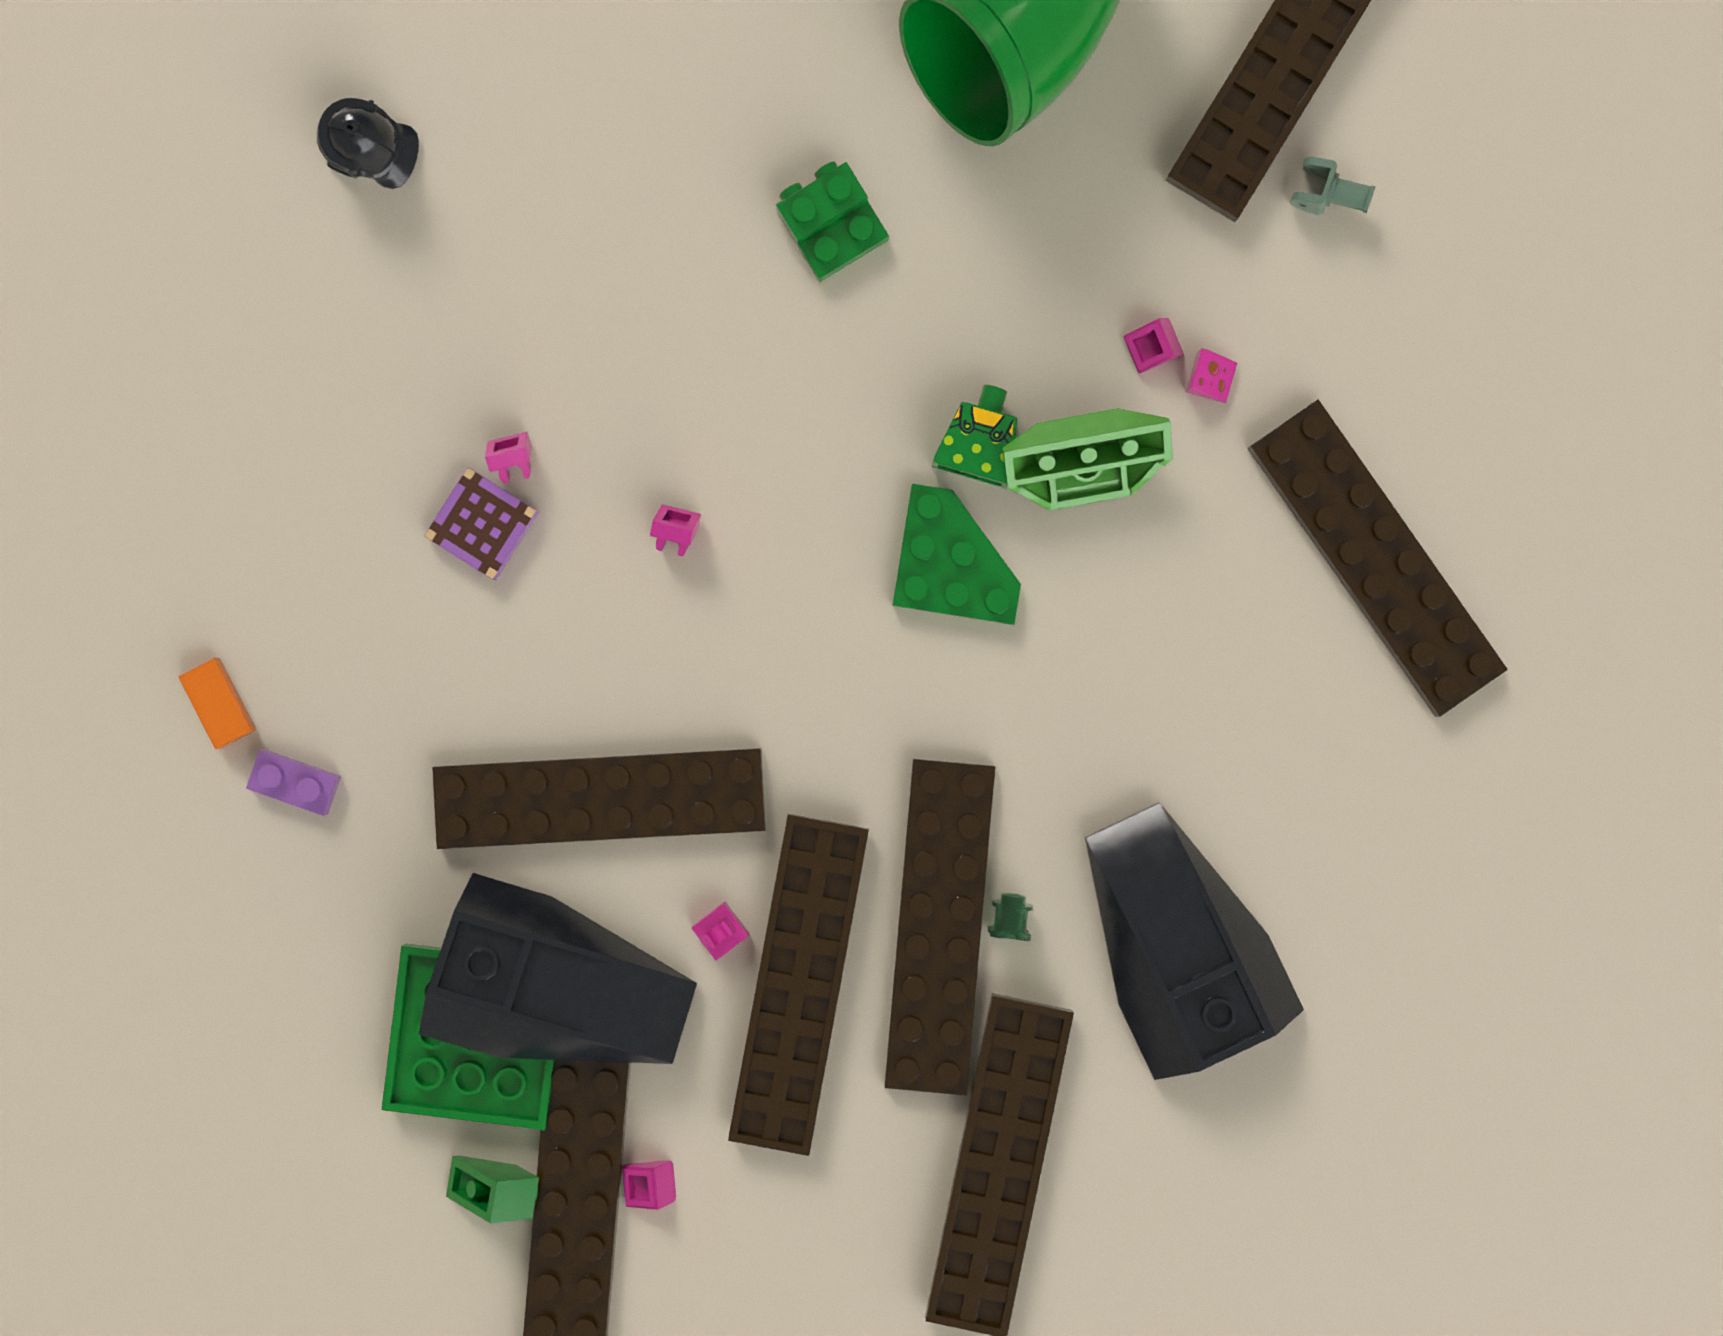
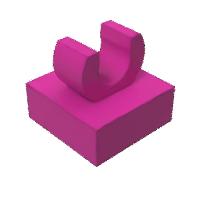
[485,432,532,484]
[650,504,701,557]
[691,901,750,960]

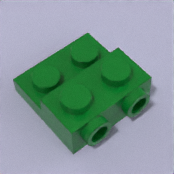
[776,161,889,282]

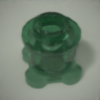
[988,893,1033,941]

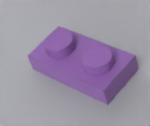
[246,749,341,816]

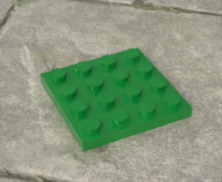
[381,943,555,1130]

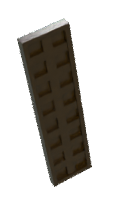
[1165,0,1371,222]
[1247,399,1508,717]
[432,748,766,849]
[884,759,995,1096]
[728,813,869,1156]
[925,993,1074,1336]
[523,1060,631,1336]

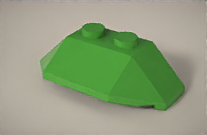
[1002,408,1173,510]

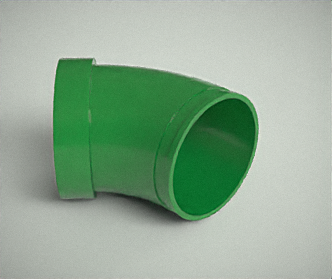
[899,0,1120,146]

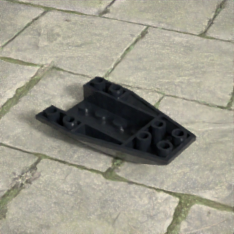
[1084,802,1304,1080]
[418,873,697,1064]

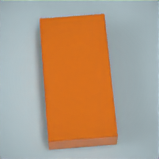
[178,658,257,750]

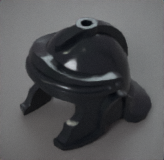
[316,98,419,189]

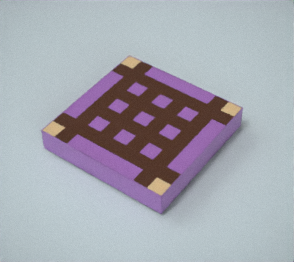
[424,467,539,581]

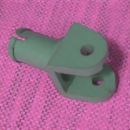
[1290,157,1375,215]

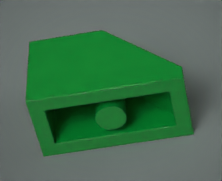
[446,1155,539,1224]

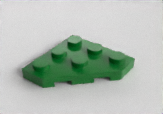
[892,484,1021,625]

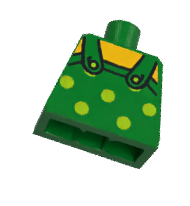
[932,385,1017,489]

